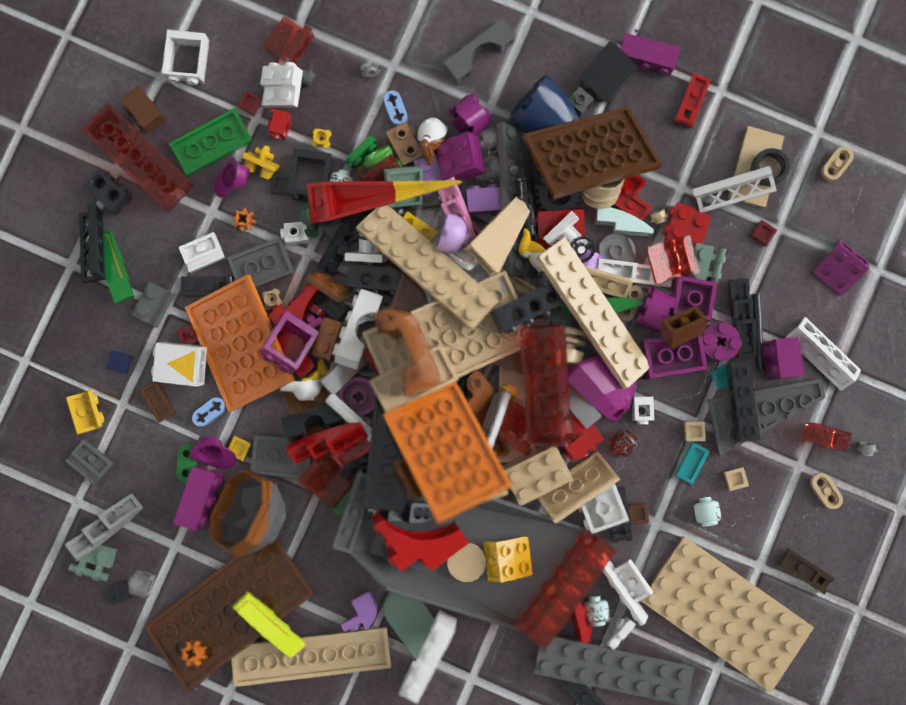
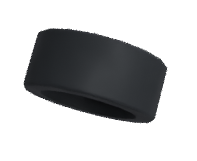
[750,148,790,187]

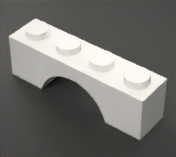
[333,289,383,370]

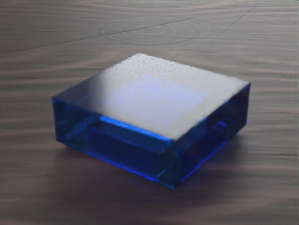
[107,350,132,374]

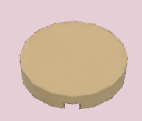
[447,543,486,582]

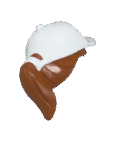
[417,118,448,166]

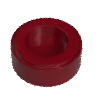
[307,303,326,320]

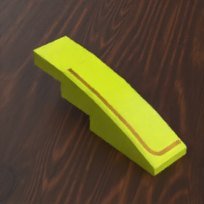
[233,592,306,658]

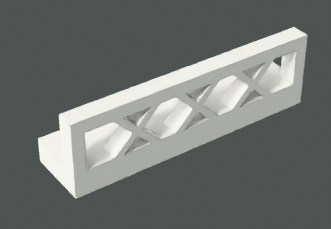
[693,166,777,213]
[785,317,861,391]

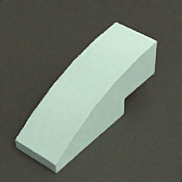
[594,207,654,237]

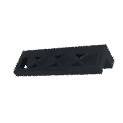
[79,203,106,284]

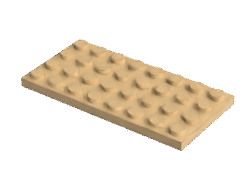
[362,271,537,378]
[641,536,814,693]

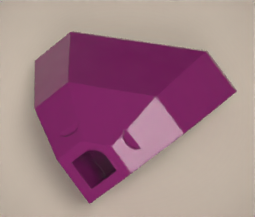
[564,355,637,422]

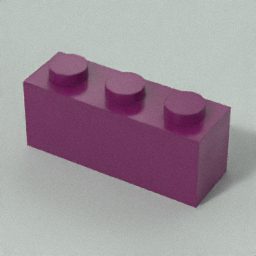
[620,33,680,75]

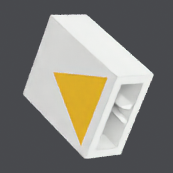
[151,342,207,386]

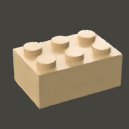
[502,440,573,506]

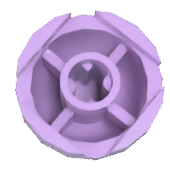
[436,213,469,253]

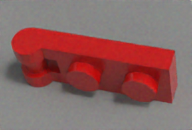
[674,73,711,129]

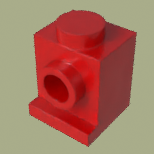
[267,108,292,140]
[563,433,596,462]

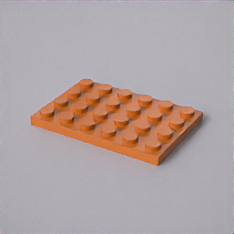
[185,275,295,412]
[383,381,512,524]

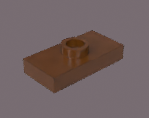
[139,381,177,423]

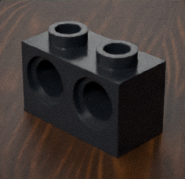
[83,169,132,215]

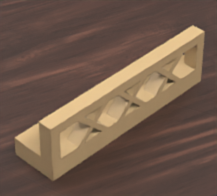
[584,265,633,298]

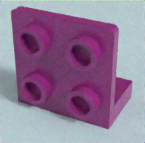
[813,239,870,296]

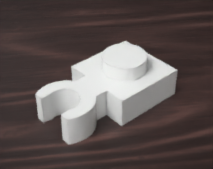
[606,616,636,650]

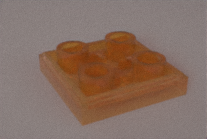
[305,272,350,302]

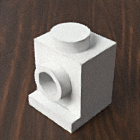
[280,221,310,245]
[631,397,654,424]

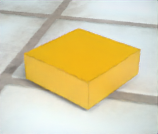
[228,436,252,461]

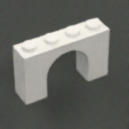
[399,609,457,703]

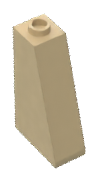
[464,197,530,276]

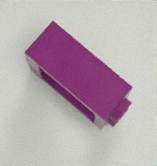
[258,310,319,375]

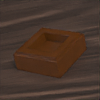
[628,503,649,525]

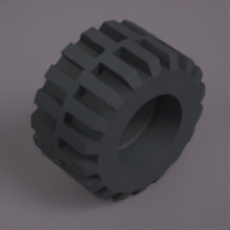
[531,173,583,211]

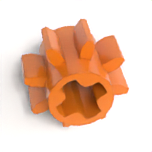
[232,208,257,233]
[181,641,207,666]

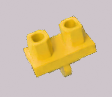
[242,145,281,180]

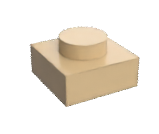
[684,422,706,441]
[723,467,749,491]

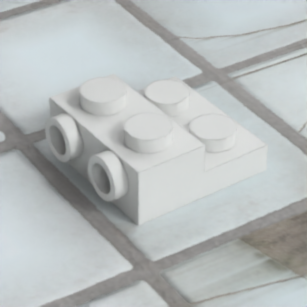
[260,62,303,108]
[578,484,629,534]

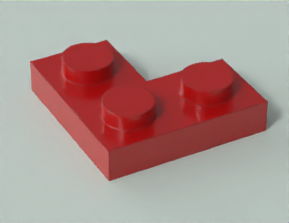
[613,175,652,221]

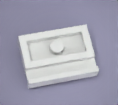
[179,232,226,273]

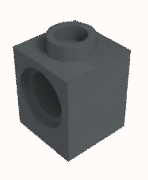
[569,87,594,119]

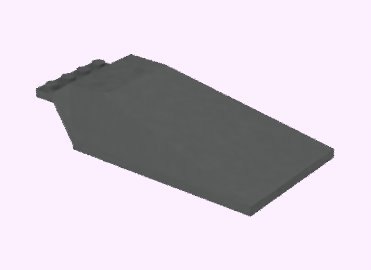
[331,471,586,638]

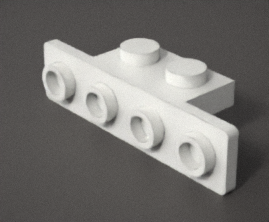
[596,552,653,626]

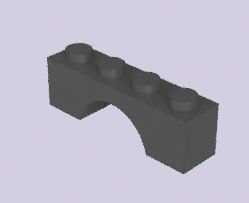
[444,18,517,86]

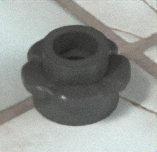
[301,69,316,87]

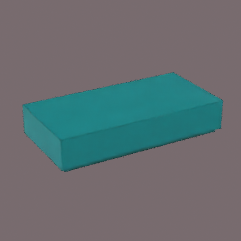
[674,442,710,485]

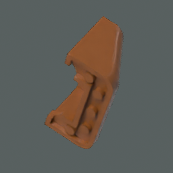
[376,309,440,398]
[467,370,497,424]

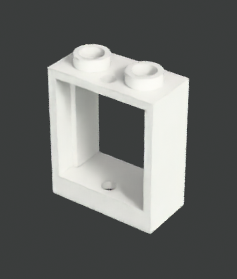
[162,30,209,85]

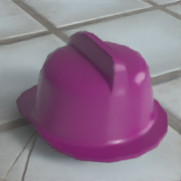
[214,157,250,198]
[190,436,237,469]

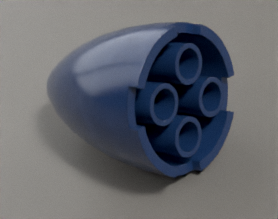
[509,74,579,133]

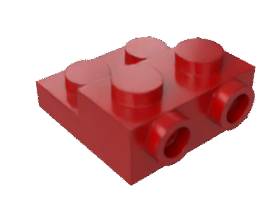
[662,202,712,250]

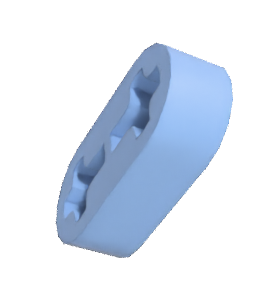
[384,90,408,126]
[192,397,226,427]

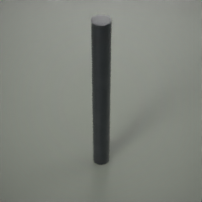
[752,293,765,370]

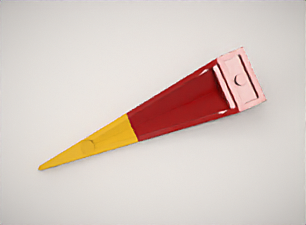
[306,180,461,223]

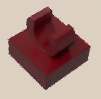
[176,324,199,345]

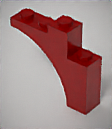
[268,282,321,380]
[371,512,469,572]

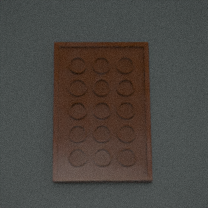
[523,106,662,199]

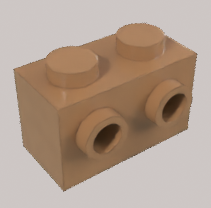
[386,122,423,167]

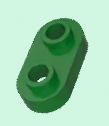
[345,135,378,168]
[177,444,198,483]

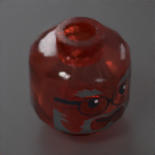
[609,429,638,458]

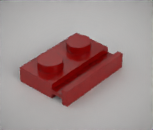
[567,599,592,644]

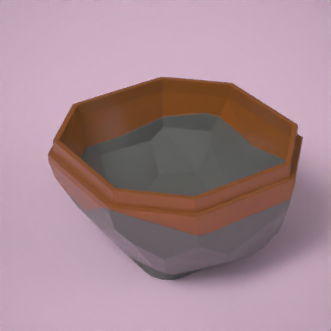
[210,469,287,556]

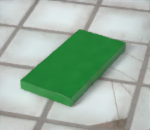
[168,108,253,177]

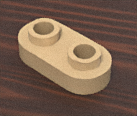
[821,146,854,181]
[616,285,643,322]
[810,473,843,509]

